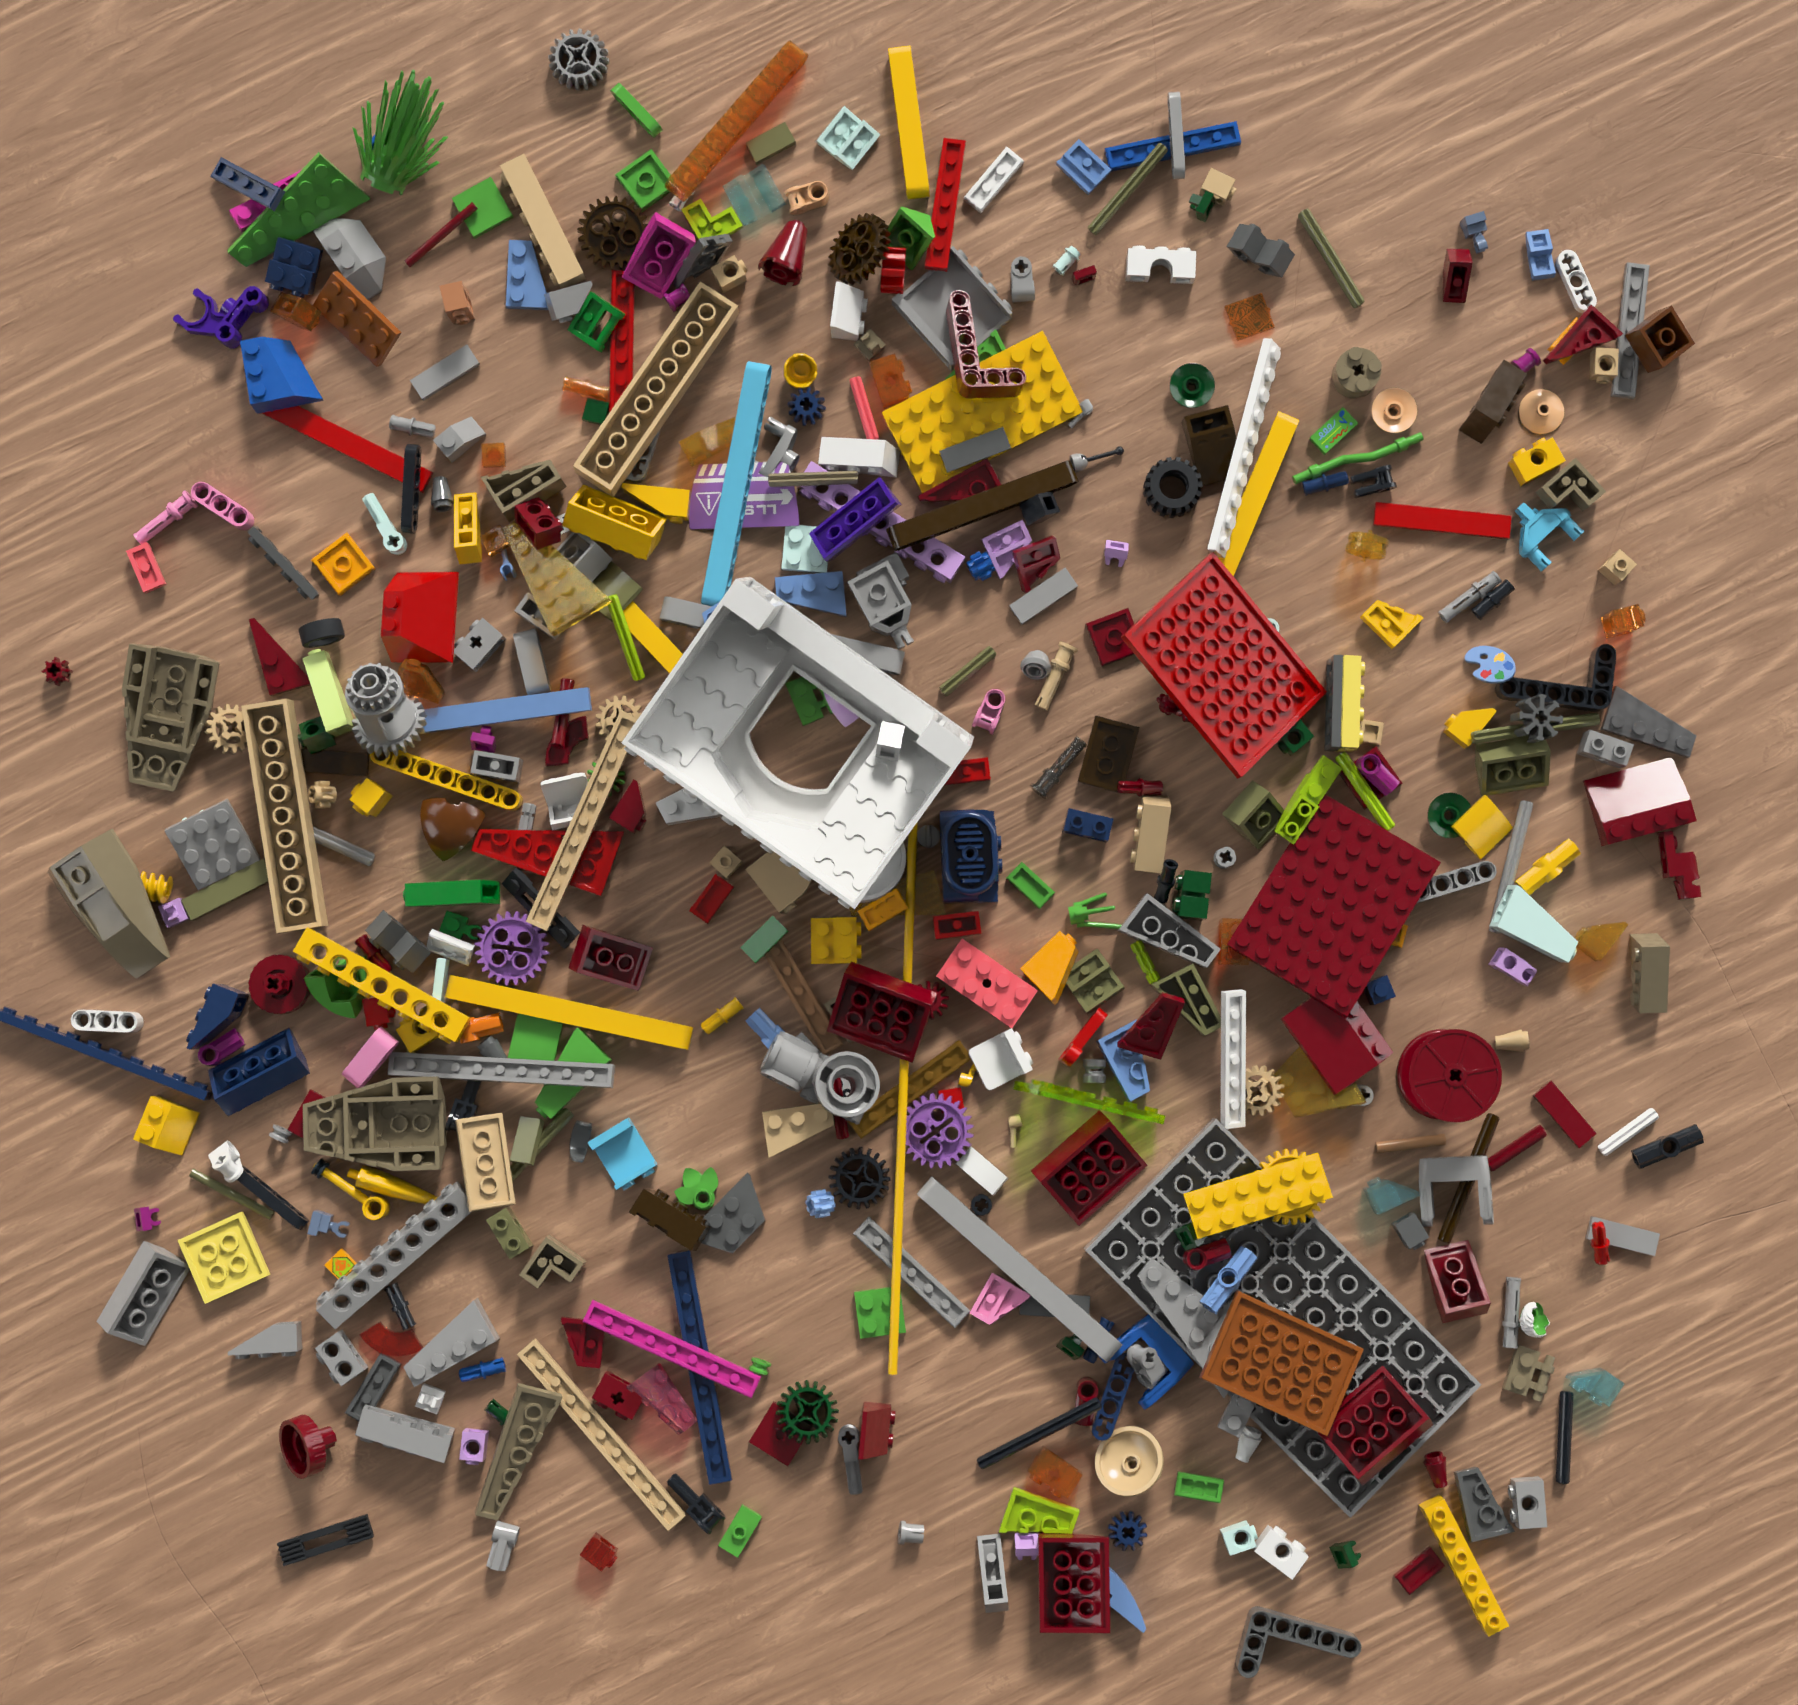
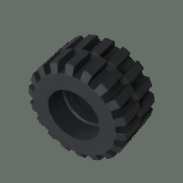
[1143,457,1202,518]

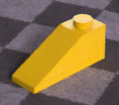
[622,483,691,524]
[454,492,482,565]

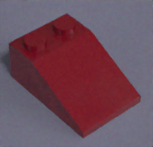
[568,925,653,991]
[1424,1240,1491,1323]
[859,1402,896,1459]

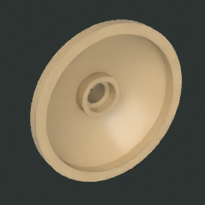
[1095,1426,1164,1497]

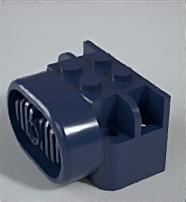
[939,809,1002,904]

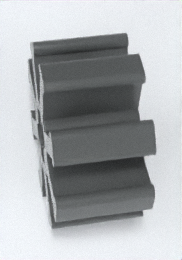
[1510,694,1563,743]

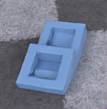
[1525,229,1556,281]

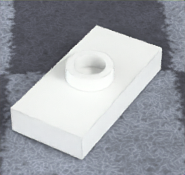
[427,929,475,966]

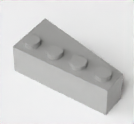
[1117,893,1221,968]

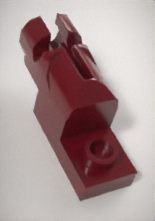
[1657,831,1701,900]

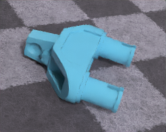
[1515,503,1584,572]

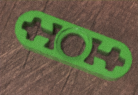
[610,83,663,138]

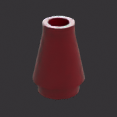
[1423,1451,1448,1488]

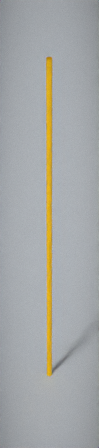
[888,822,918,1375]

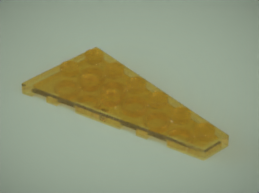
[502,521,613,636]

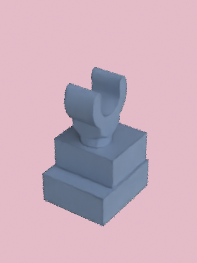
[1460,211,1488,254]
[307,1210,350,1238]

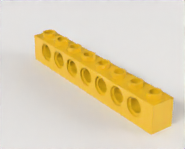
[293,927,471,1044]

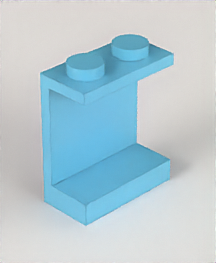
[588,1118,658,1191]

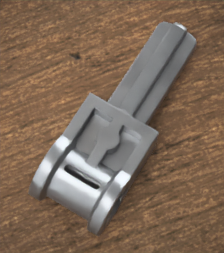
[838,1424,863,1495]

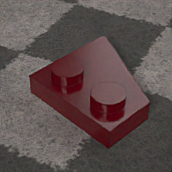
[1012,536,1061,593]
[561,1316,605,1369]

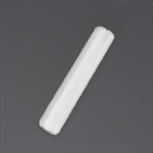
[1598,1108,1659,1156]

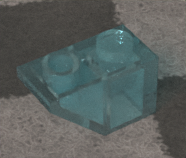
[1565,1367,1625,1407]

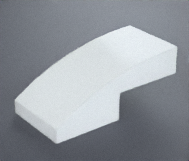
[956,1146,1008,1196]

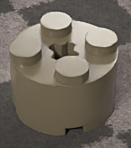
[1332,347,1382,398]

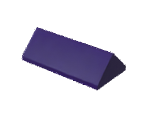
[809,477,902,562]

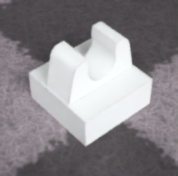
[415,1383,446,1414]

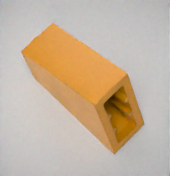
[1020,931,1079,1006]

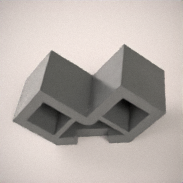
[1226,224,1295,278]
[365,910,431,973]

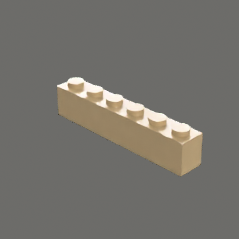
[499,154,586,289]

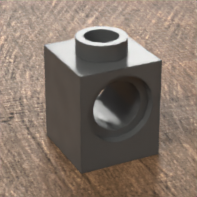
[1391,1212,1429,1250]

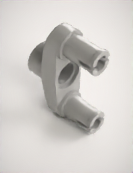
[755,416,800,477]

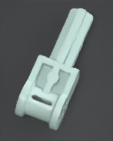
[362,493,407,555]

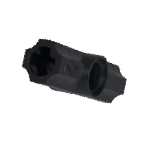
[1631,1124,1704,1169]

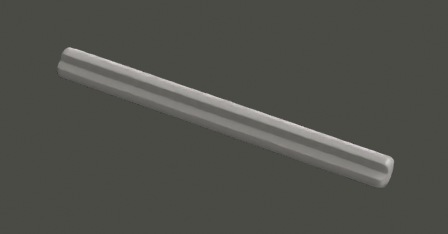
[1489,800,1533,934]

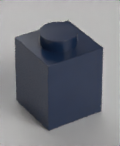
[1364,975,1396,1005]

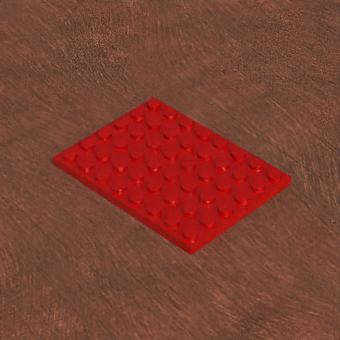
[1121,552,1327,779]

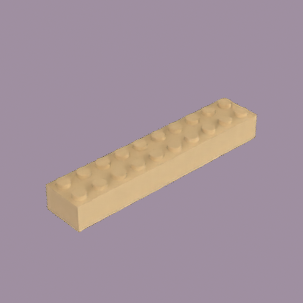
[573,281,739,497]
[241,699,328,933]

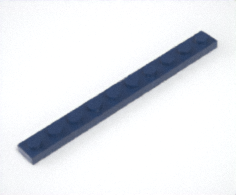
[0,1006,213,1101]
[667,1250,732,1485]

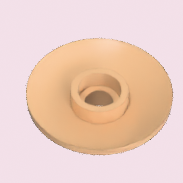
[1371,388,1417,433]
[1519,389,1564,434]

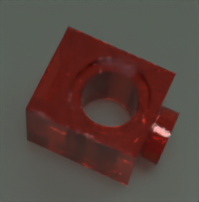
[580,1532,618,1572]

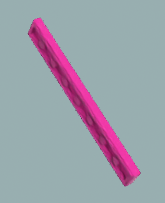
[583,1300,761,1398]

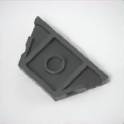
[672,234,733,289]
[702,1172,765,1253]

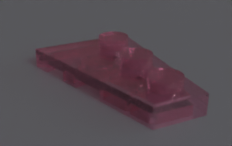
[626,1363,697,1435]

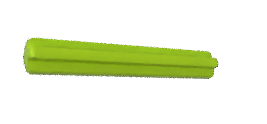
[606,594,645,681]
[1335,752,1395,831]

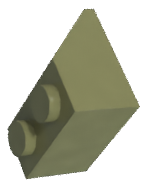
[1222,780,1284,850]

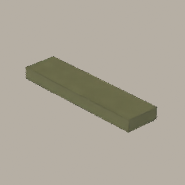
[181,859,269,921]

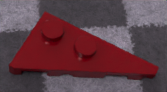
[1543,304,1623,364]
[917,458,1002,501]
[249,618,311,696]

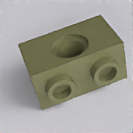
[486,1206,533,1259]

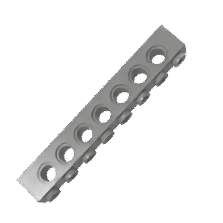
[316,1181,472,1329]

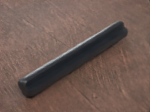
[1556,1391,1574,1484]

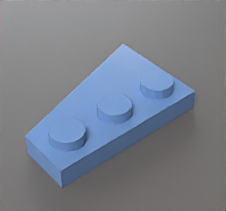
[506,240,548,310]
[1096,1019,1150,1102]

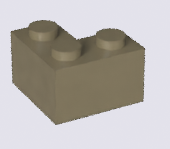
[1536,458,1606,512]
[519,1235,587,1288]

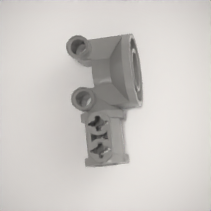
[760,1031,880,1124]

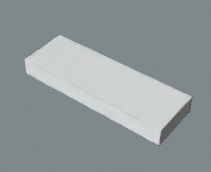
[964,147,1024,214]

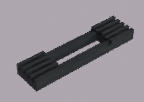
[502,867,581,949]
[277,1514,374,1566]

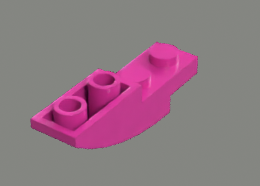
[229,170,301,232]

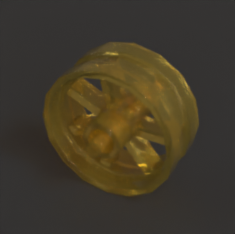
[1345,530,1389,562]

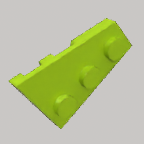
[999,1487,1080,1534]

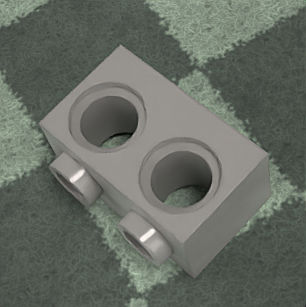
[315,1329,368,1386]

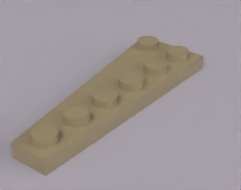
[475,1383,562,1521]

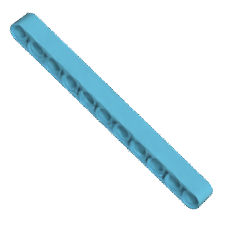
[701,361,772,606]

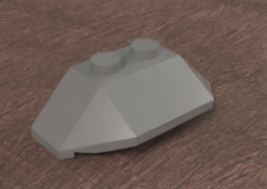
[313,218,386,300]

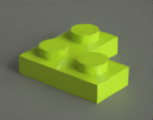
[681,198,743,239]

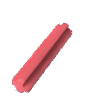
[850,376,879,440]

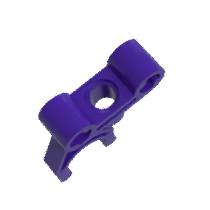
[173,286,269,349]

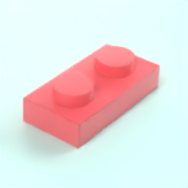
[126,542,167,594]

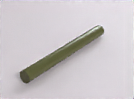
[189,1169,274,1220]

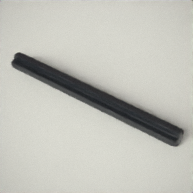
[977,1397,1102,1469]

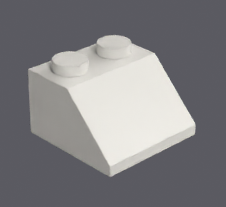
[830,281,868,341]

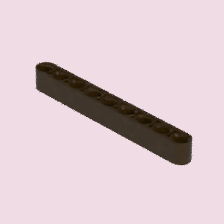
[886,460,1079,551]

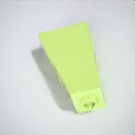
[303,649,354,737]

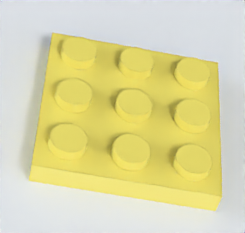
[178,1211,271,1304]

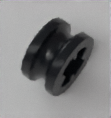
[971,1194,992,1215]

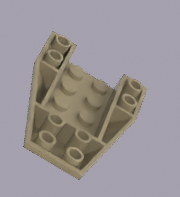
[47,829,170,979]

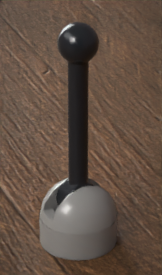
[1069,446,1124,473]

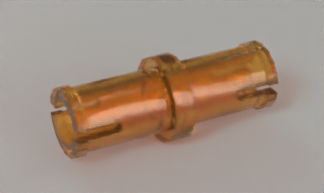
[562,376,610,402]

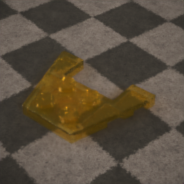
[1273,1046,1367,1118]

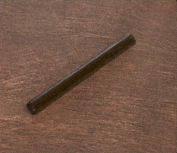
[1438,1113,1500,1244]

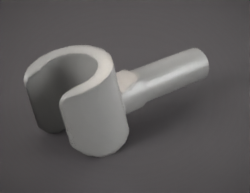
[1068,399,1093,429]

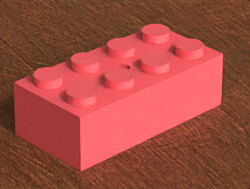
[936,939,1038,1028]

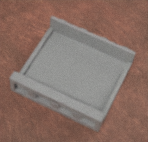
[892,246,1013,371]

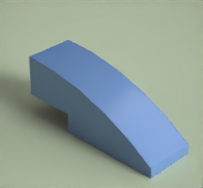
[1109,1567,1146,1633]

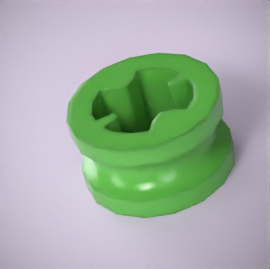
[748,1357,771,1375]

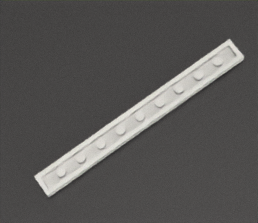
[1207,338,1281,558]

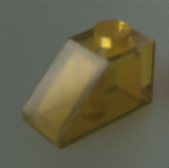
[1575,922,1628,961]

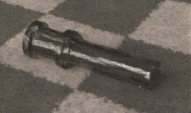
[1030,736,1087,799]

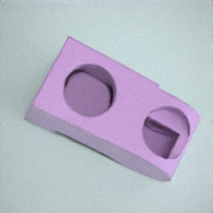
[1488,947,1537,987]

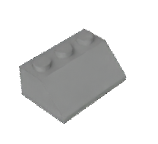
[531,532,612,609]

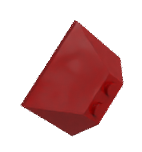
[381,572,459,663]

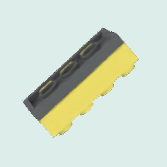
[1324,655,1365,752]

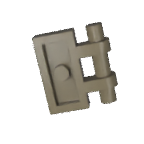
[1502,1344,1555,1402]

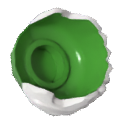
[1520,1302,1550,1338]

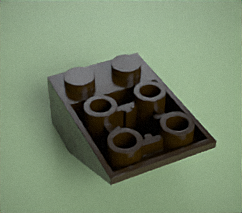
[1181,405,1237,486]

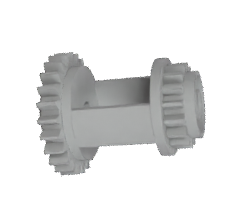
[345,663,427,758]

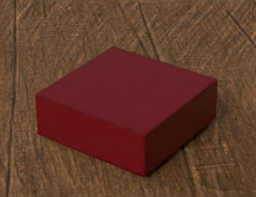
[1072,265,1097,286]

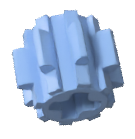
[806,1189,835,1218]

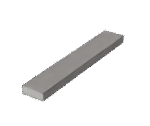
[1611,262,1650,399]
[853,1217,970,1328]

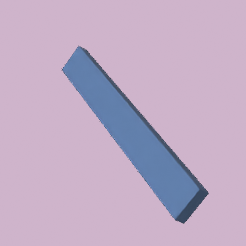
[423,687,592,733]

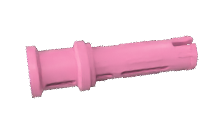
[133,490,198,544]

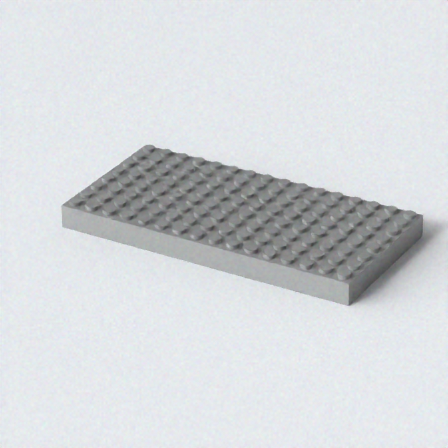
[1084,1118,1481,1518]

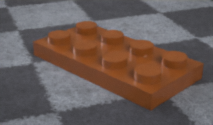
[313,271,402,367]

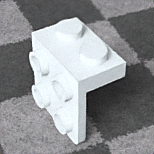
[540,773,588,830]
[968,1028,1033,1090]

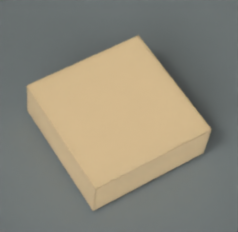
[1360,719,1384,746]

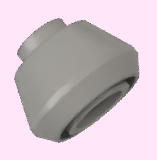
[1020,650,1051,680]

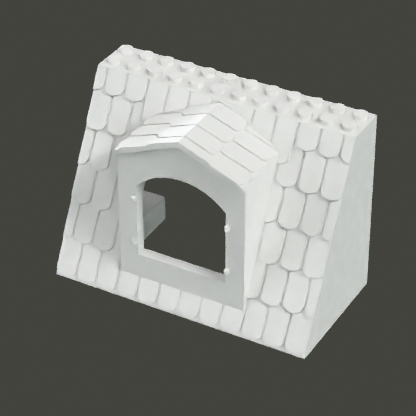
[622,577,974,909]

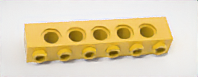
[1419,1494,1509,1637]

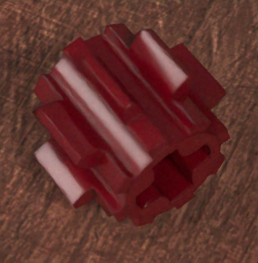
[41,657,73,686]

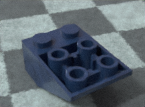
[186,983,250,1050]

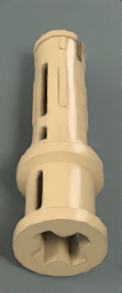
[1035,642,1078,711]

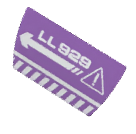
[689,462,799,529]

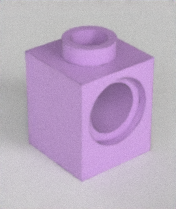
[459,1428,489,1465]

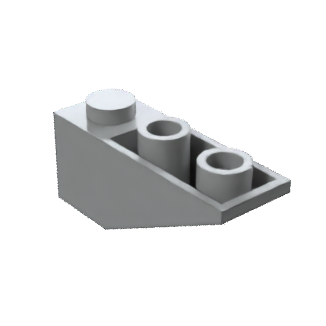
[228,1321,303,1359]

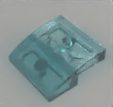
[723,164,786,226]

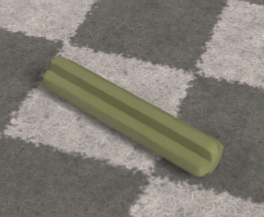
[939,646,996,696]

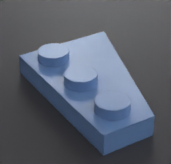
[775,571,847,617]

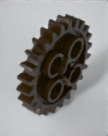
[577,195,648,270]
[828,213,891,285]

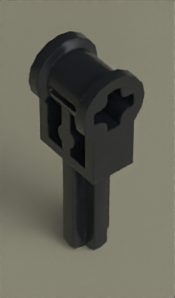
[445,1080,482,1132]
[667,1473,726,1535]

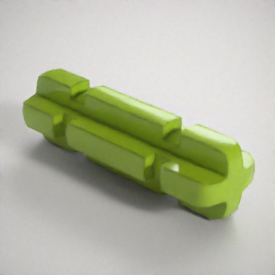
[1130,940,1160,984]

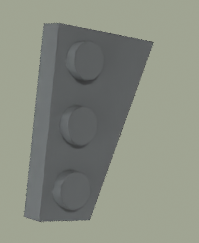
[1454,1467,1515,1542]

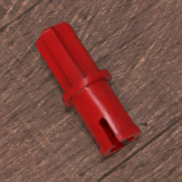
[1591,1221,1610,1265]

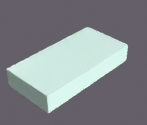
[432,958,450,1003]

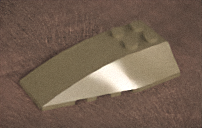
[122,643,220,792]
[303,1076,447,1171]

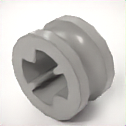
[269,1124,292,1143]

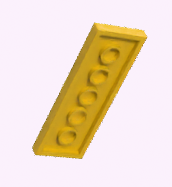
[1183,1153,1333,1239]

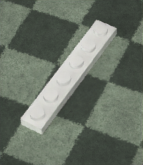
[1221,989,1246,1129]

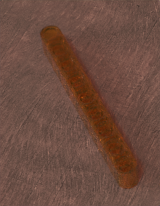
[665,40,808,202]

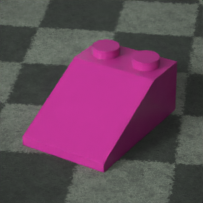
[622,212,696,299]

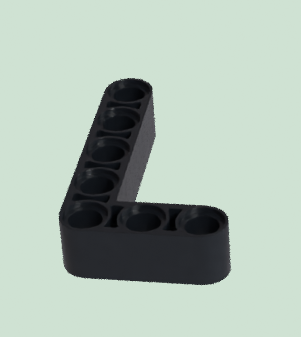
[1495,644,1616,712]

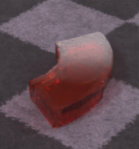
[359,1321,424,1356]

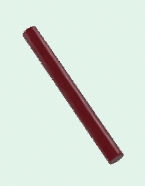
[404,202,478,267]

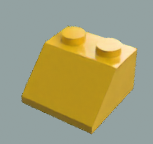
[133,1096,200,1155]

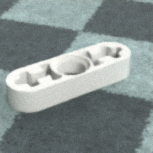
[1555,250,1597,313]

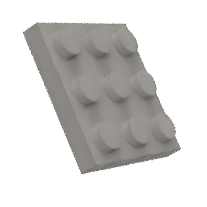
[165,799,261,890]

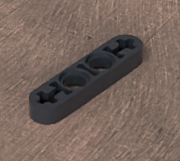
[401,444,421,534]
[237,1165,309,1230]

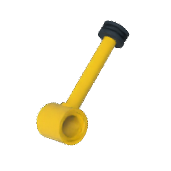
[311,1159,390,1220]

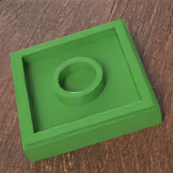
[615,149,678,212]
[452,177,513,239]
[508,1013,564,1061]

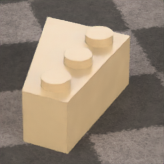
[1130,794,1171,873]
[762,1103,835,1158]

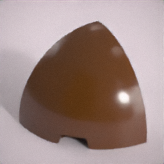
[420,798,486,862]

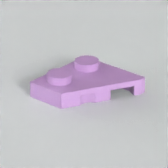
[981,520,1032,579]

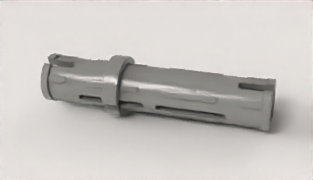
[1438,571,1502,623]
[1502,1277,1521,1348]

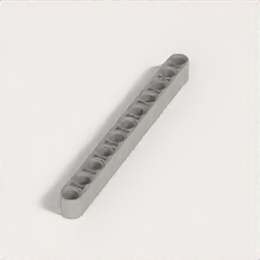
[659,596,905,675]
[917,1177,1122,1363]

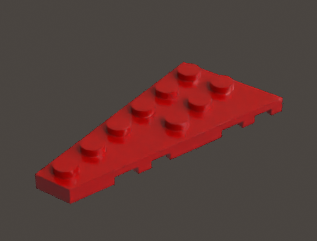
[471,829,624,896]

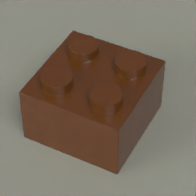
[1625,305,1695,373]

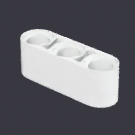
[71,1010,144,1032]

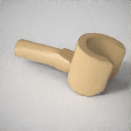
[1008,1114,1022,1148]

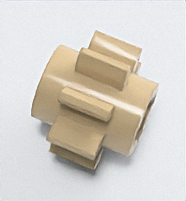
[308,781,337,808]

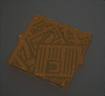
[1225,293,1275,341]

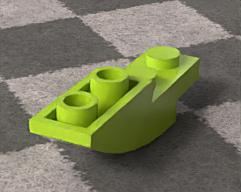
[1274,755,1343,845]

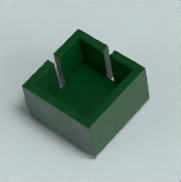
[1172,870,1212,921]

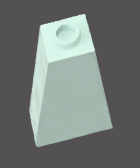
[1489,885,1578,963]

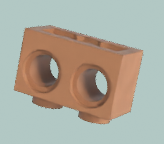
[439,281,475,325]

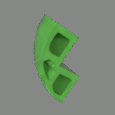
[304,956,367,1018]

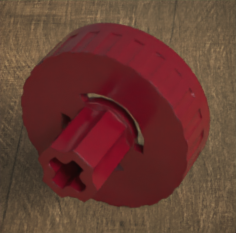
[248,954,311,1014]
[279,1414,337,1479]

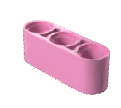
[191,482,254,530]
[342,1027,399,1088]

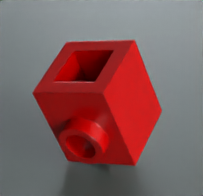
[362,997,396,1030]

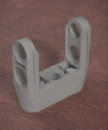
[1419,1156,1494,1227]

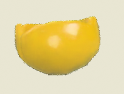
[783,353,818,388]

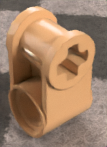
[784,181,829,215]

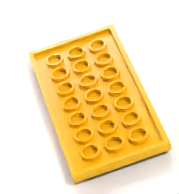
[881,331,1083,493]

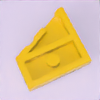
[1360,600,1423,649]

